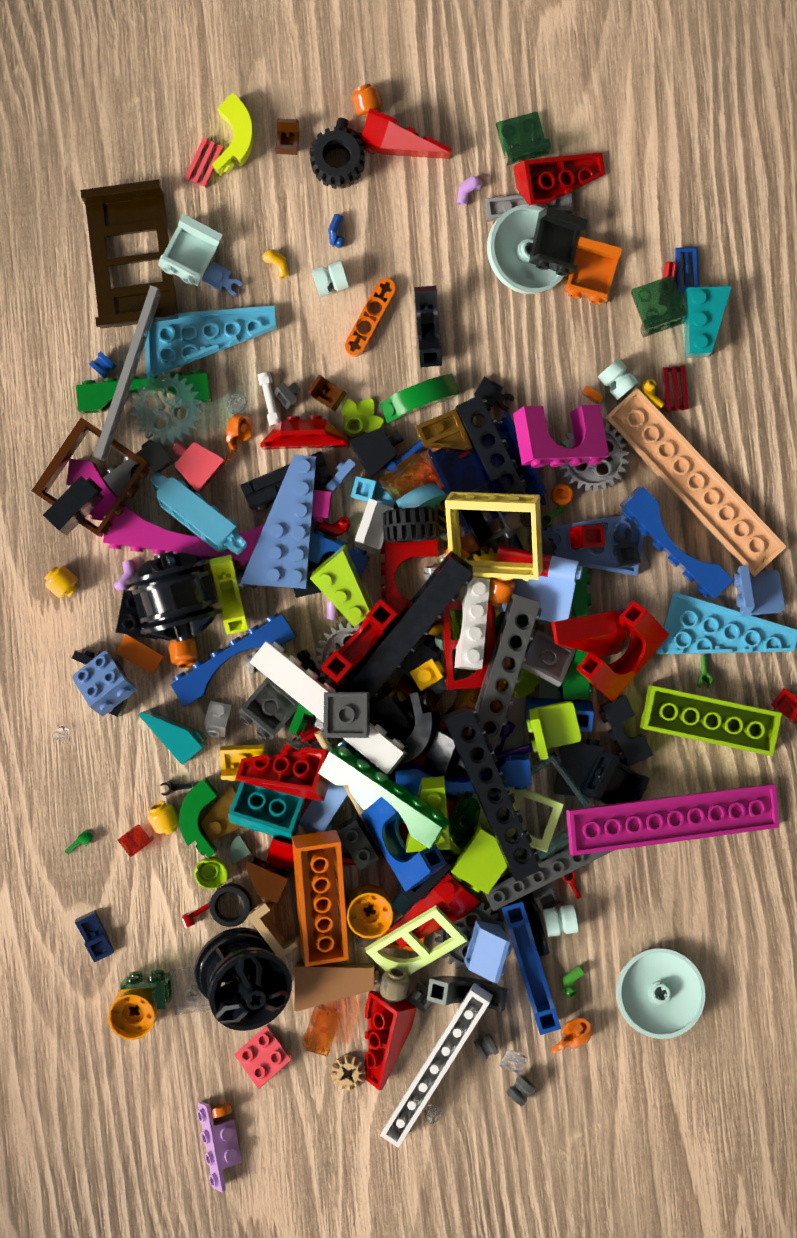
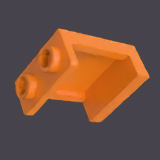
[564,237,622,305]

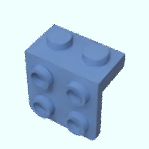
[733,565,785,616]
[72,651,137,717]

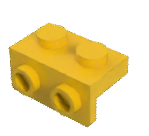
[220,744,265,781]

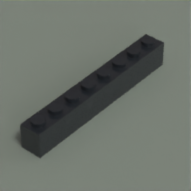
[343,551,474,702]

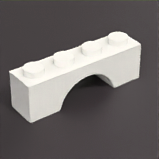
[454,577,490,670]

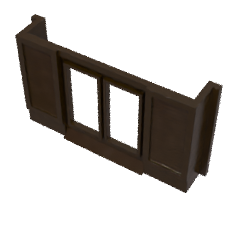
[80,179,179,329]

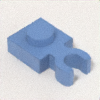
[201,261,243,297]
[326,459,356,494]

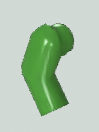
[562,965,585,999]

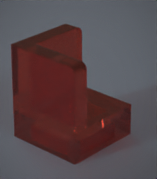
[118,824,154,857]

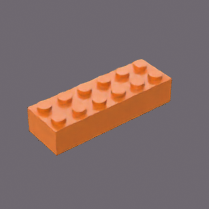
[292,830,349,967]

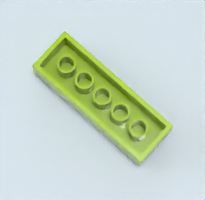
[639,685,782,756]

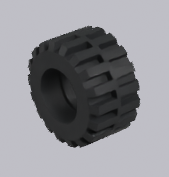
[309,127,365,189]
[382,507,440,543]

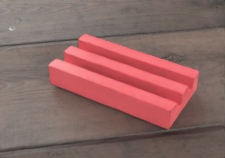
[185,137,224,188]

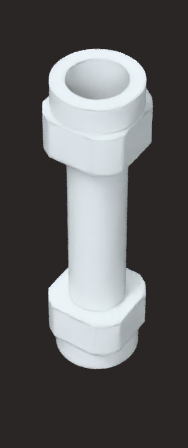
[258,372,281,426]

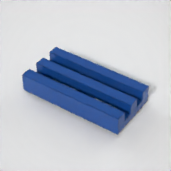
[674,247,699,293]

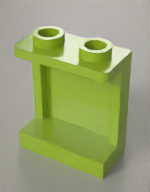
[450,822,518,894]

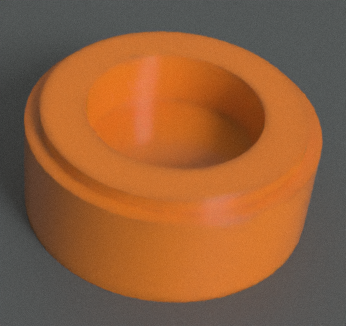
[582,385,604,404]
[551,484,573,507]
[211,1103,233,1118]

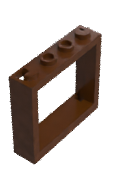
[32,418,151,537]

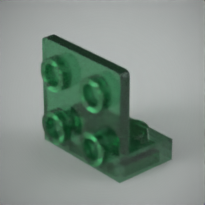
[496,112,551,166]
[631,276,687,338]
[120,970,172,1009]

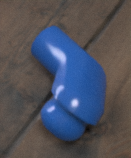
[328,214,345,248]

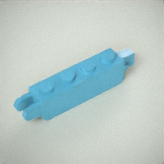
[150,472,247,555]

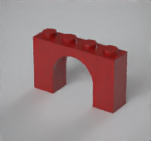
[380,539,439,622]
[320,599,397,686]
[576,601,669,702]

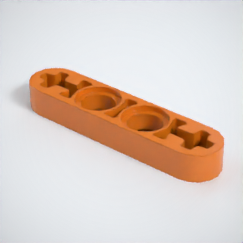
[345,278,396,357]

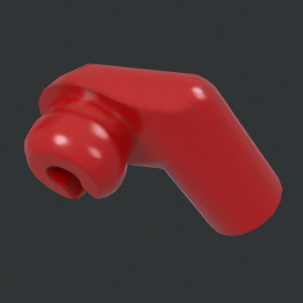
[318,517,350,537]

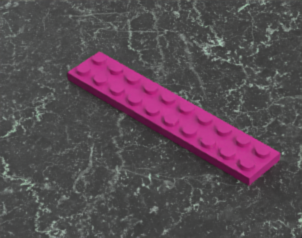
[566,783,779,856]

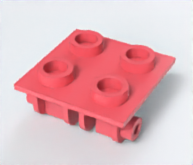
[234,1025,292,1089]

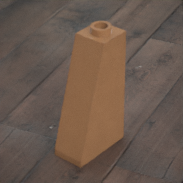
[294,962,379,1011]

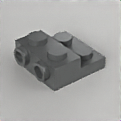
[238,677,298,740]

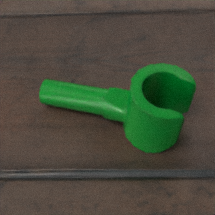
[65,831,94,854]

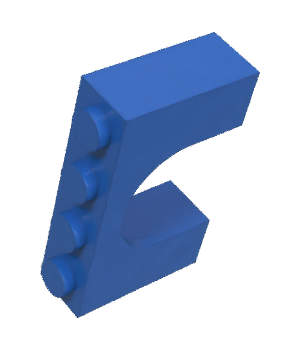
[361,797,447,892]

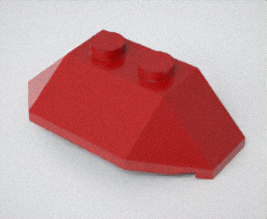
[260,415,349,450]

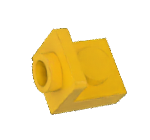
[410,659,445,691]

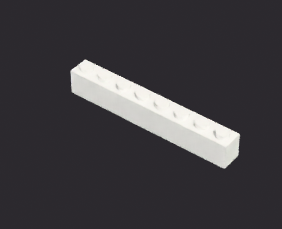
[250,641,407,774]
[380,983,493,1148]

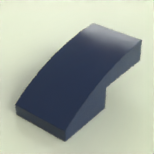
[75,910,114,962]

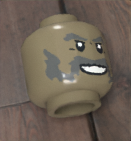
[380,968,410,1003]

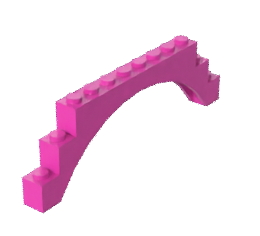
[66,459,332,566]

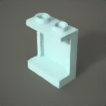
[158,214,223,286]

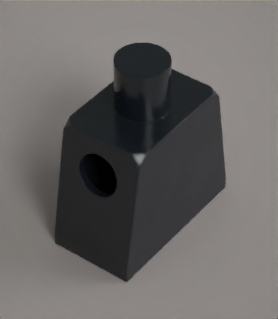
[348,428,404,479]
[399,635,442,688]

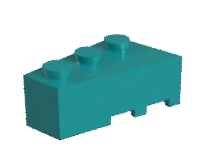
[683,286,732,358]

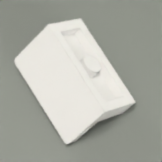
[355,498,394,550]

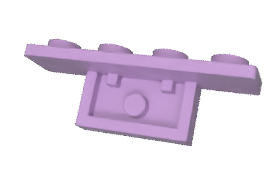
[197,1102,242,1192]

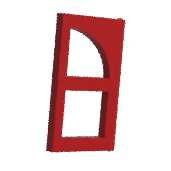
[442,600,499,690]

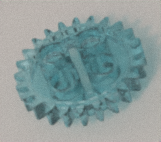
[130,372,203,444]

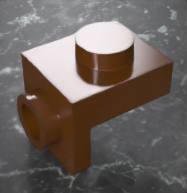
[275,118,300,155]
[308,375,347,412]

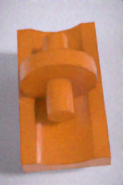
[445,533,479,559]

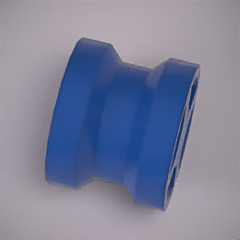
[89,351,117,378]

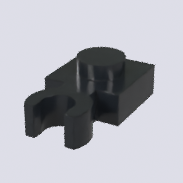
[473,376,514,411]
[614,528,641,569]

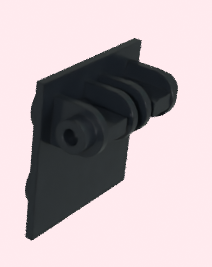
[115,589,158,640]

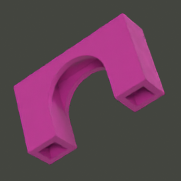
[513,405,609,468]

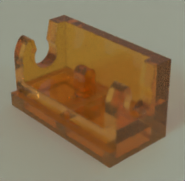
[302,1004,342,1057]

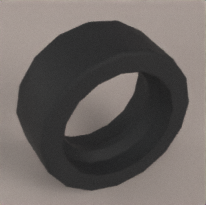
[209,883,252,927]

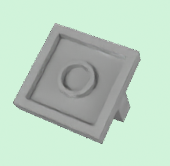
[521,630,576,687]

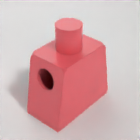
[171,441,226,493]

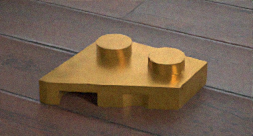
[415,409,472,450]
[201,785,243,842]

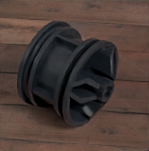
[126,551,223,642]
[194,927,292,1031]

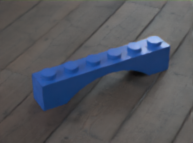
[620,486,733,598]
[170,613,297,707]
[395,754,532,797]
[501,898,561,1035]

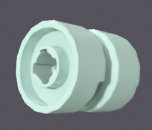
[311,261,349,297]
[598,358,639,400]
[543,904,578,938]

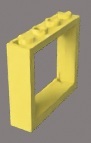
[445,492,543,581]

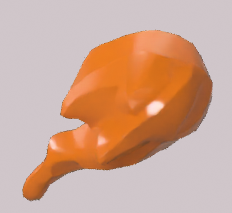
[225,413,252,461]
[551,1018,593,1054]

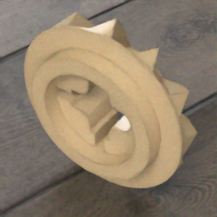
[331,1055,366,1091]

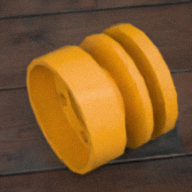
[346,884,393,939]
[108,983,159,1040]

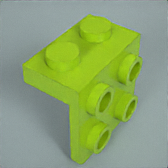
[526,701,581,760]

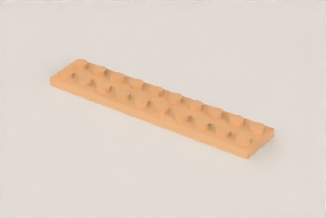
[604,388,787,577]

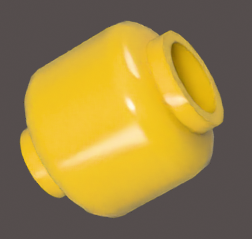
[44,566,78,598]
[147,801,179,835]

